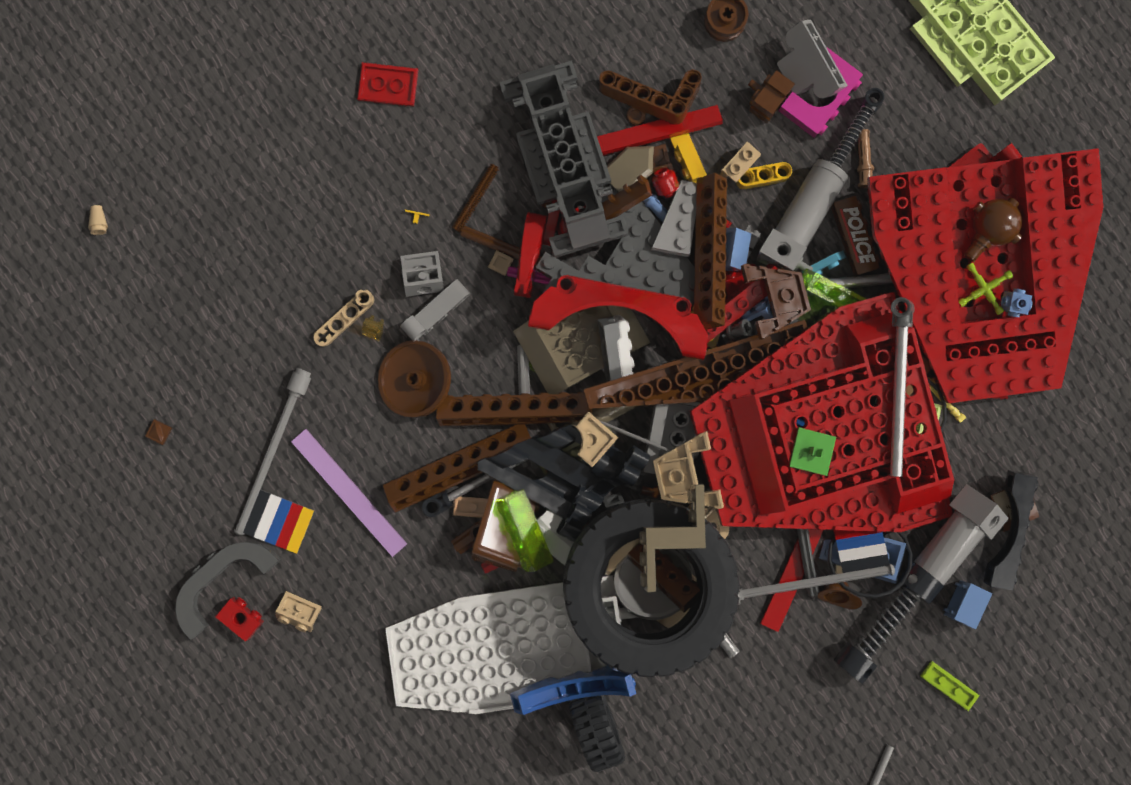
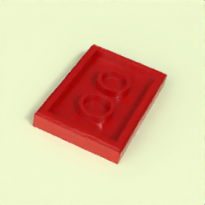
[357,62,419,107]

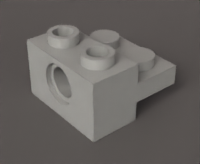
[400,251,444,297]

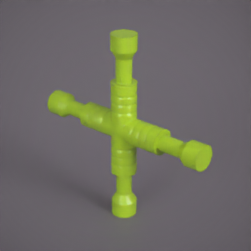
[959,263,1013,315]

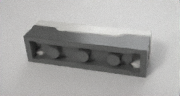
[598,315,634,382]

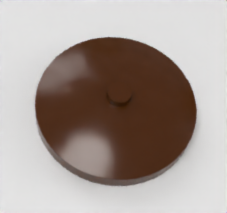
[378,340,451,418]

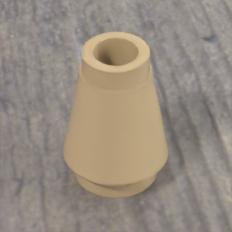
[88,205,108,235]

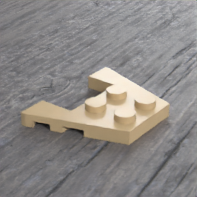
[653,431,724,509]

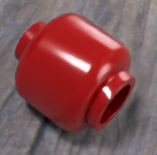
[652,168,679,198]

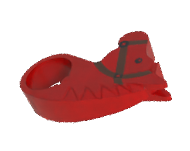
[514,212,547,298]

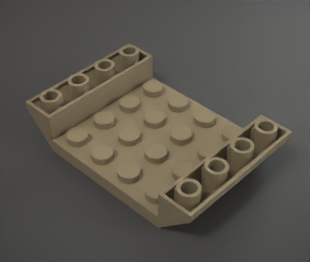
[513,305,650,394]

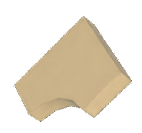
[575,412,618,467]

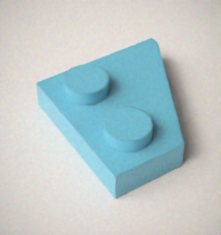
[801,251,846,278]

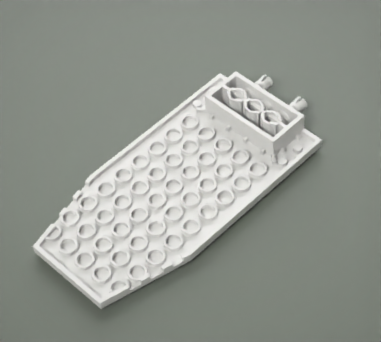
[385,575,639,714]

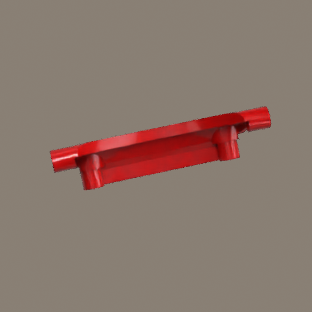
[528,275,708,360]

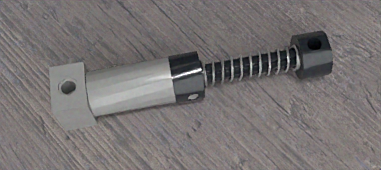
[833,484,1008,684]

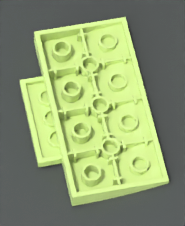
[909,0,1055,105]

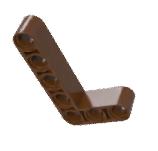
[599,69,702,124]

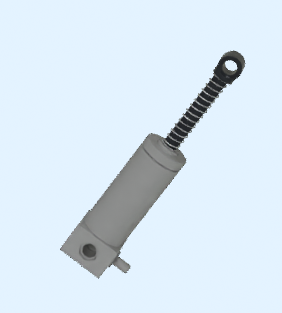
[757,88,885,274]

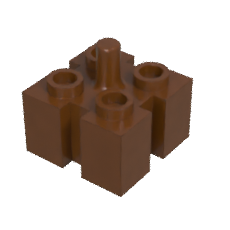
[748,70,795,123]

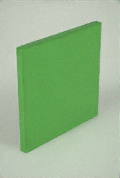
[789,427,836,476]

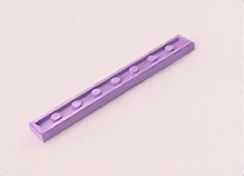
[291,429,407,557]

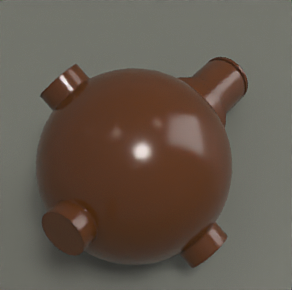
[963,197,1022,262]

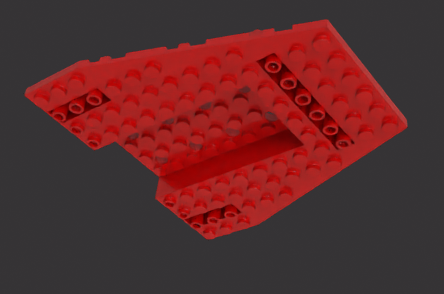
[867,148,1103,403]
[689,292,954,532]

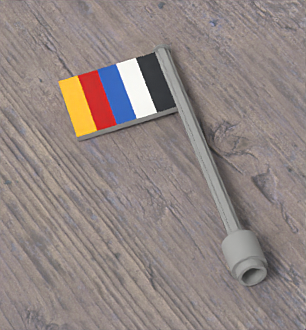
[234,368,314,554]
[738,530,895,605]

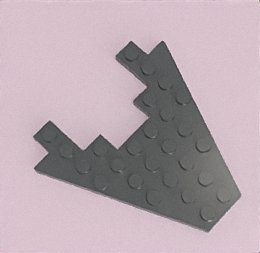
[535,185,695,311]

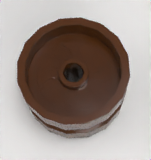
[704,0,749,42]

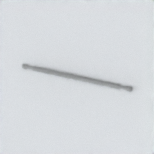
[600,421,671,452]

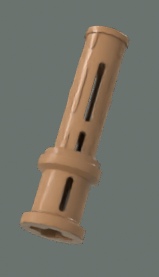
[857,129,874,188]

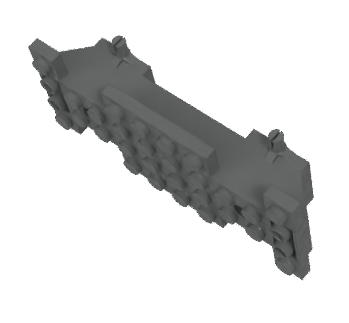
[499,60,629,258]

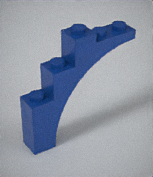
[510,665,636,715]

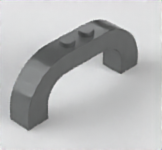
[176,541,282,640]

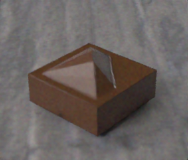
[146,419,172,445]

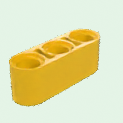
[736,162,792,189]

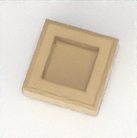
[488,250,514,276]

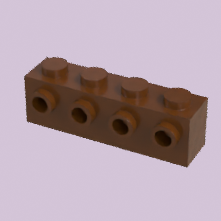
[628,543,701,613]

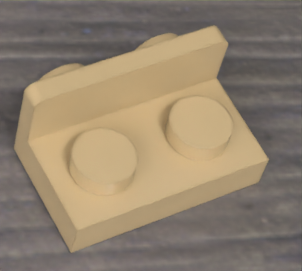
[720,142,761,182]
[276,591,322,632]

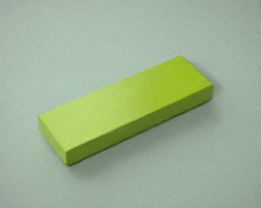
[920,661,980,711]

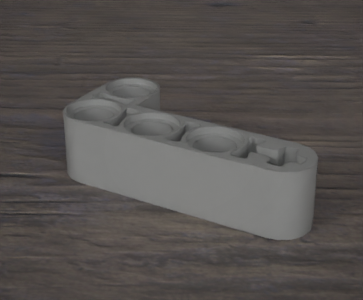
[400,279,471,342]

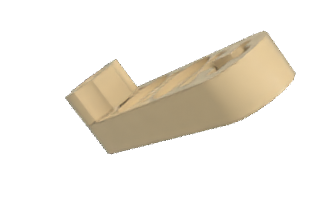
[314,290,374,347]

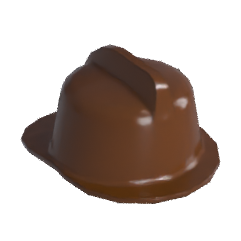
[818,582,862,610]

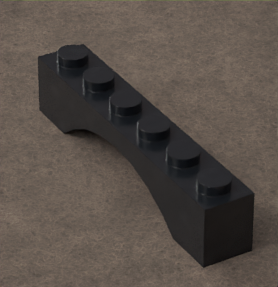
[983,470,1038,590]

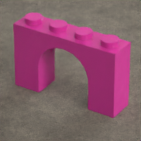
[779,47,863,138]

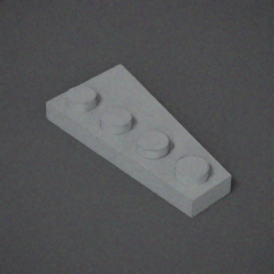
[651,180,697,257]

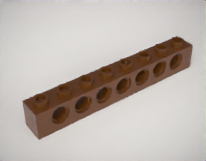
[694,173,727,330]
[436,391,593,426]
[383,424,531,513]

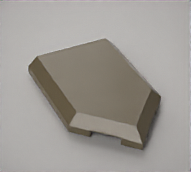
[607,146,654,193]

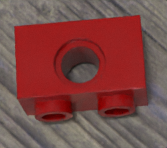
[216,597,264,642]

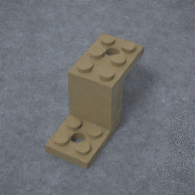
[639,485,706,592]

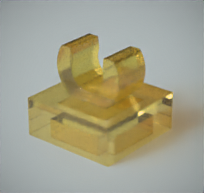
[362,315,384,341]

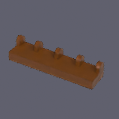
[602,175,652,220]

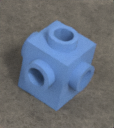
[1001,288,1032,318]

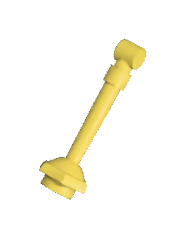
[928,377,966,423]

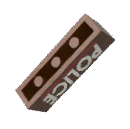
[831,196,880,276]

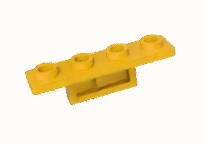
[670,133,707,183]

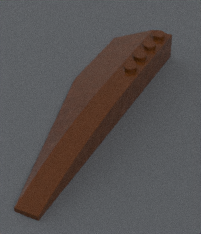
[583,320,807,409]

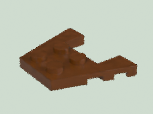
[741,264,811,340]

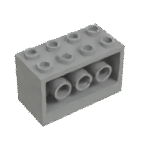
[641,402,700,474]

